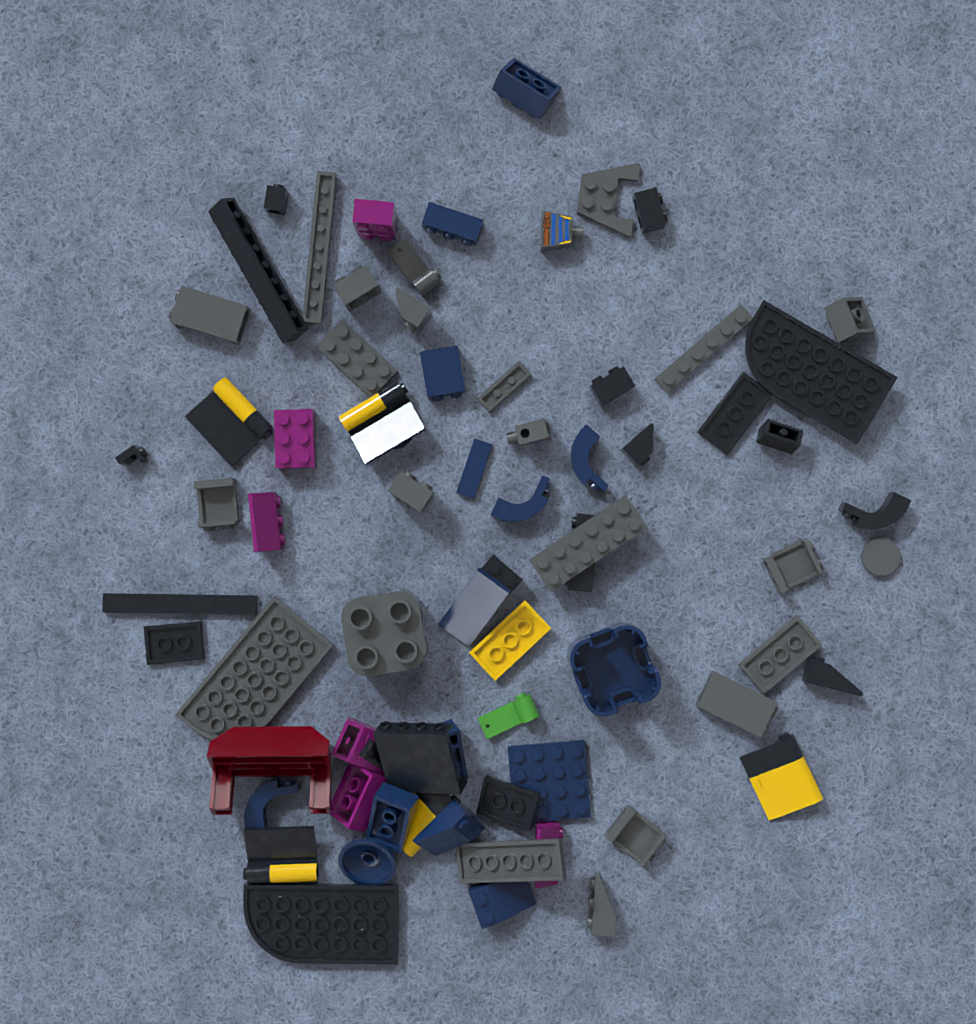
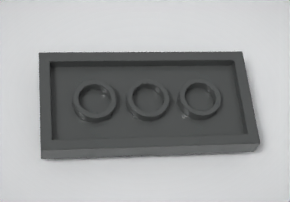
[316,319,398,397]
[738,615,822,694]

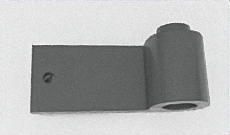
[387,238,442,297]

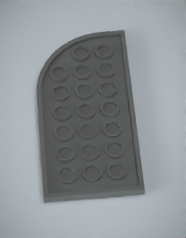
[175,596,334,739]

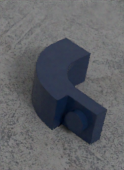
[570,424,609,492]
[491,476,551,522]
[244,777,301,828]

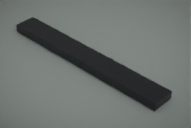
[102,593,257,615]

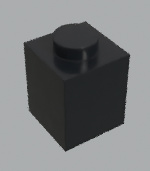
[263,184,289,215]

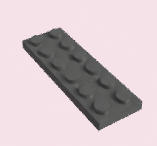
[529,495,647,592]
[456,838,567,883]

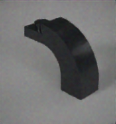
[838,492,911,529]

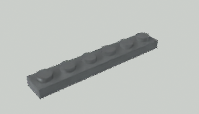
[654,304,753,393]

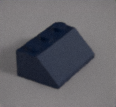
[492,58,562,119]

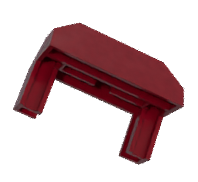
[206,726,332,815]

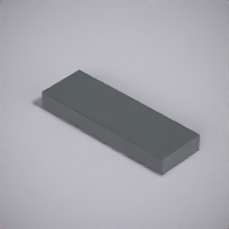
[477,361,532,413]

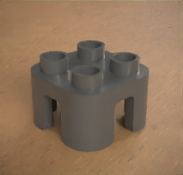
[341,590,428,676]

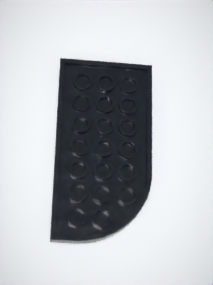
[745,300,898,444]
[243,883,399,964]

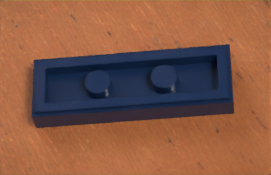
[456,438,492,499]

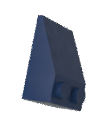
[366,782,419,854]
[413,799,485,856]
[469,881,536,929]

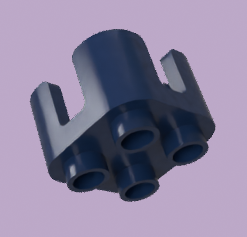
[567,623,661,717]

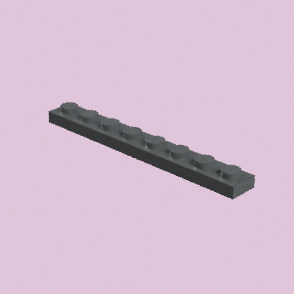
[302,171,337,325]

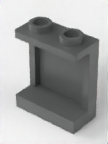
[194,478,239,531]
[761,539,823,593]
[604,804,666,867]

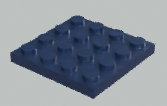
[508,739,591,822]

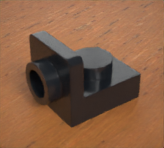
[115,445,149,465]

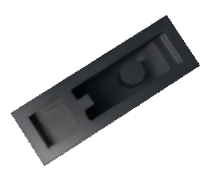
[802,656,863,696]

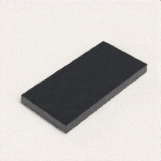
[697,372,773,455]

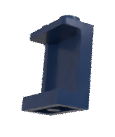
[420,345,466,402]

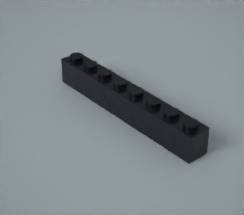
[208,197,309,343]

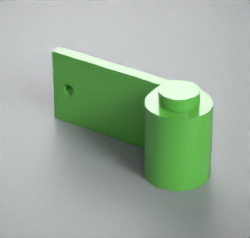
[477,692,540,739]

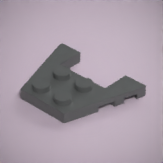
[577,163,640,238]

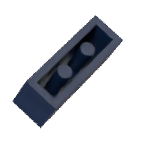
[422,202,484,246]

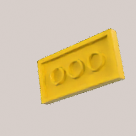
[469,600,551,681]

